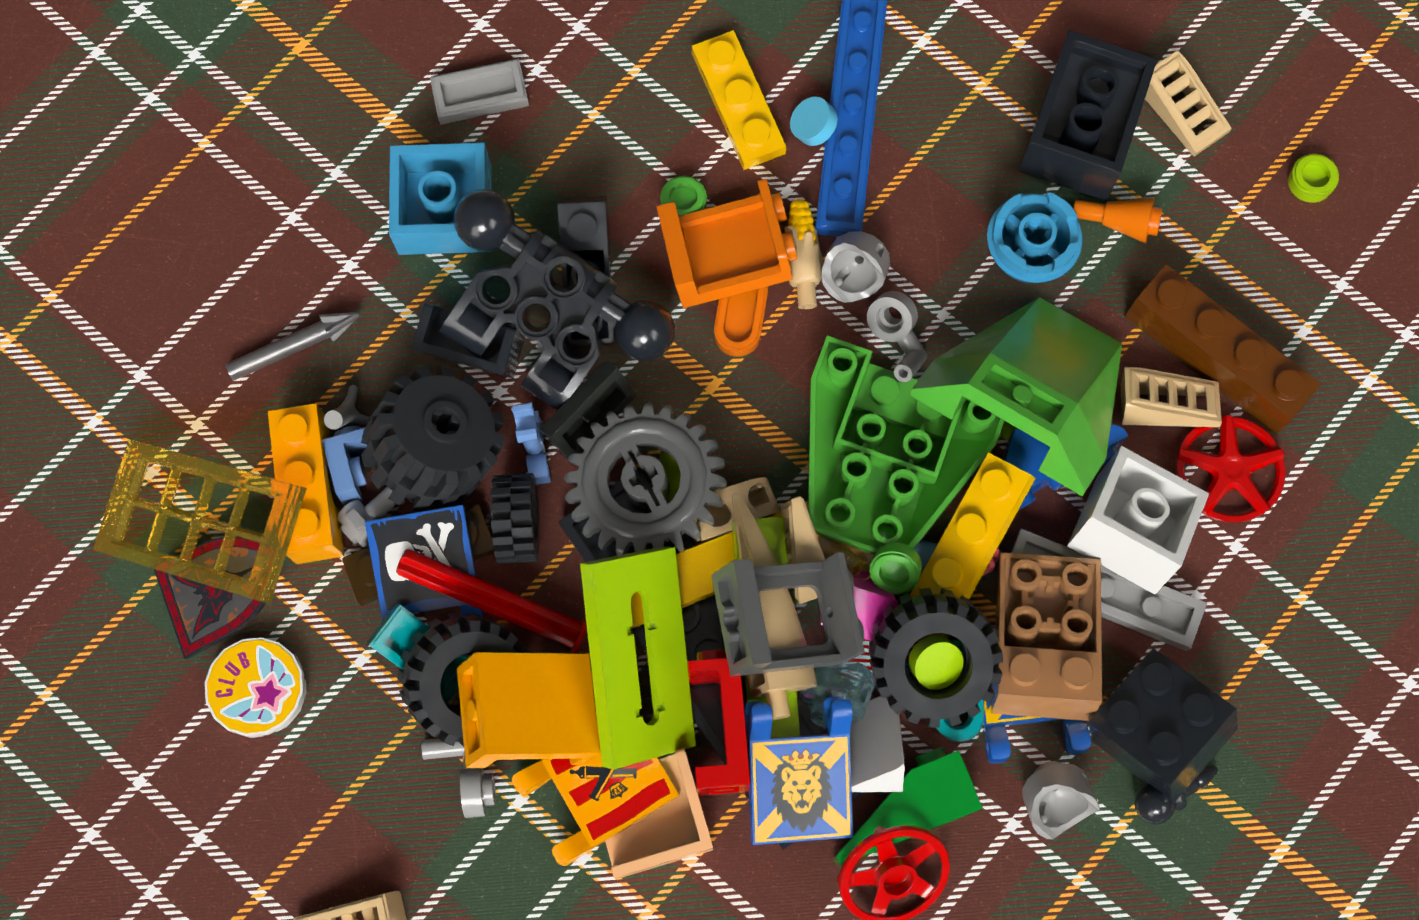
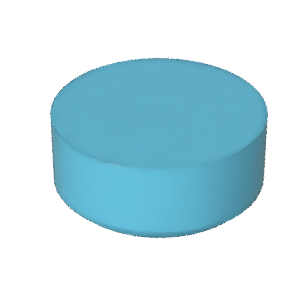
[790,97,838,146]

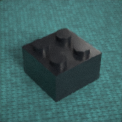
[1088,648,1238,804]

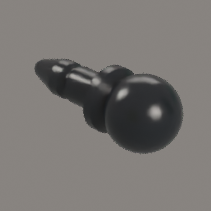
[1134,765,1218,825]

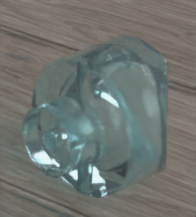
[800,662,876,729]

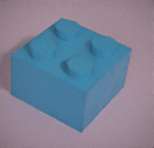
[389,143,492,255]

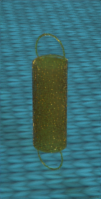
[817,535,872,581]

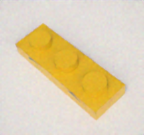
[692,30,786,170]

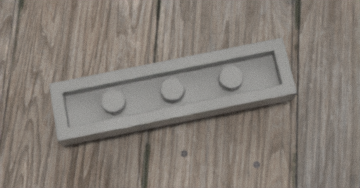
[1011,529,1207,651]

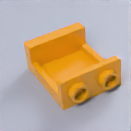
[457,652,601,768]

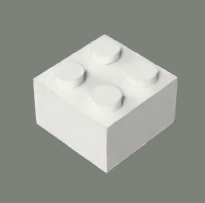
[1067,446,1209,594]

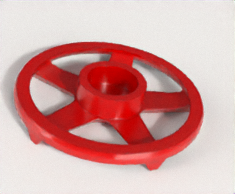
[1176,415,1286,523]
[837,825,950,920]

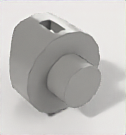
[821,231,890,303]
[1022,761,1100,840]

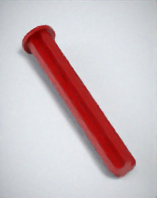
[396,549,587,654]

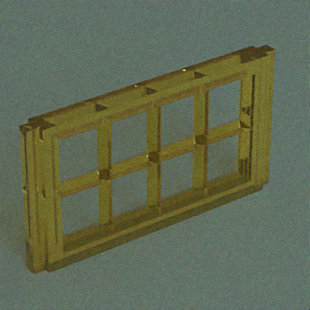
[93,439,307,604]

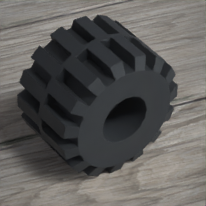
[361,366,505,512]

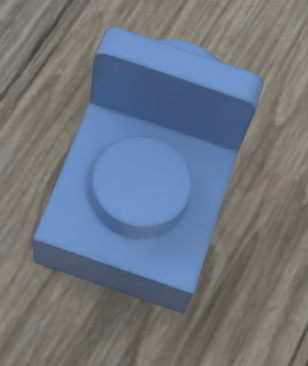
[322,426,367,506]

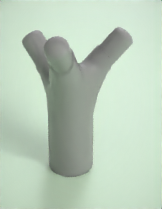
[324,385,370,429]

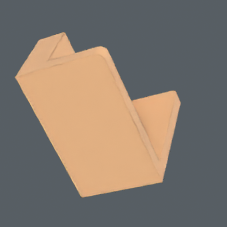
[605,748,713,879]

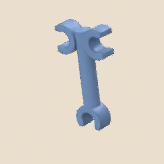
[512,402,551,485]

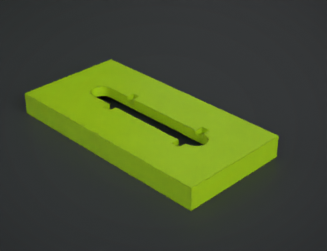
[580,546,696,770]

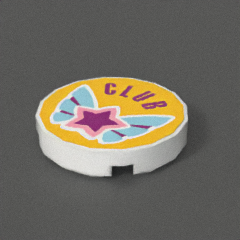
[205,637,307,738]

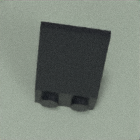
[1019,30,1157,201]

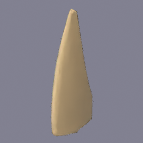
[732,493,817,720]

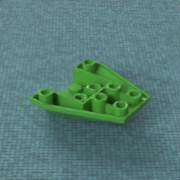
[909,297,1122,496]
[808,335,1004,555]

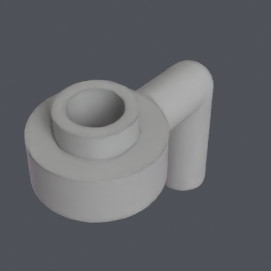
[867,291,927,382]
[421,738,496,818]

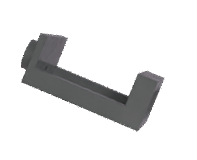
[711,552,865,677]

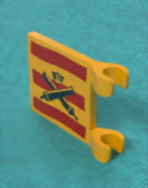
[512,753,680,866]

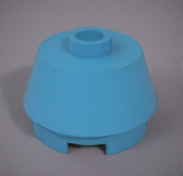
[987,192,1082,283]

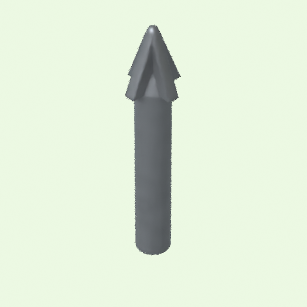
[225,312,360,381]

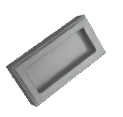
[430,58,529,125]

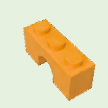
[268,403,345,564]

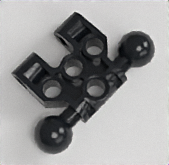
[439,189,675,411]

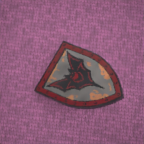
[154,536,286,659]

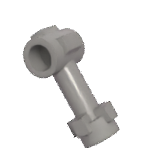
[337,486,413,548]

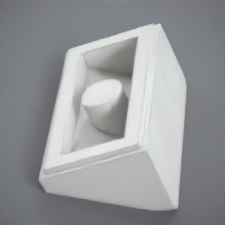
[850,696,904,792]

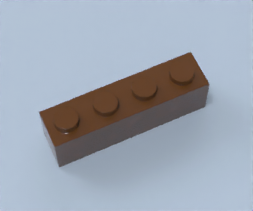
[1125,264,1321,435]

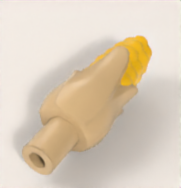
[784,199,823,309]

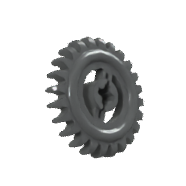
[564,402,727,555]

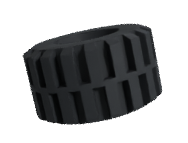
[869,588,1003,728]
[398,612,528,747]

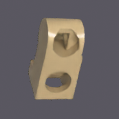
[691,477,780,546]

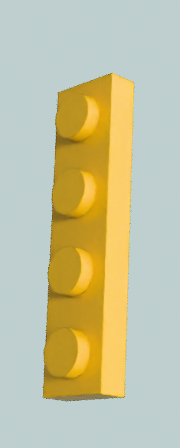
[910,452,1036,642]

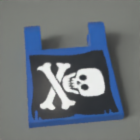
[365,504,485,621]

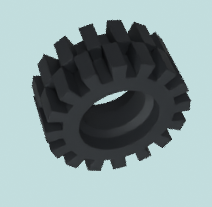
[490,473,540,564]

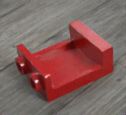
[687,650,750,796]

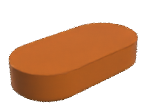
[714,286,768,357]

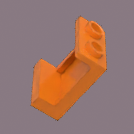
[656,179,798,309]

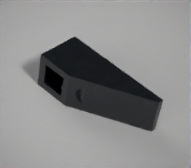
[557,196,614,346]

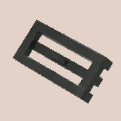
[540,360,637,460]

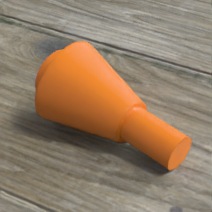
[1074,197,1163,244]

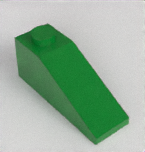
[834,747,983,867]

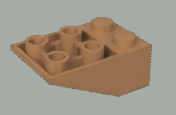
[991,552,1102,721]

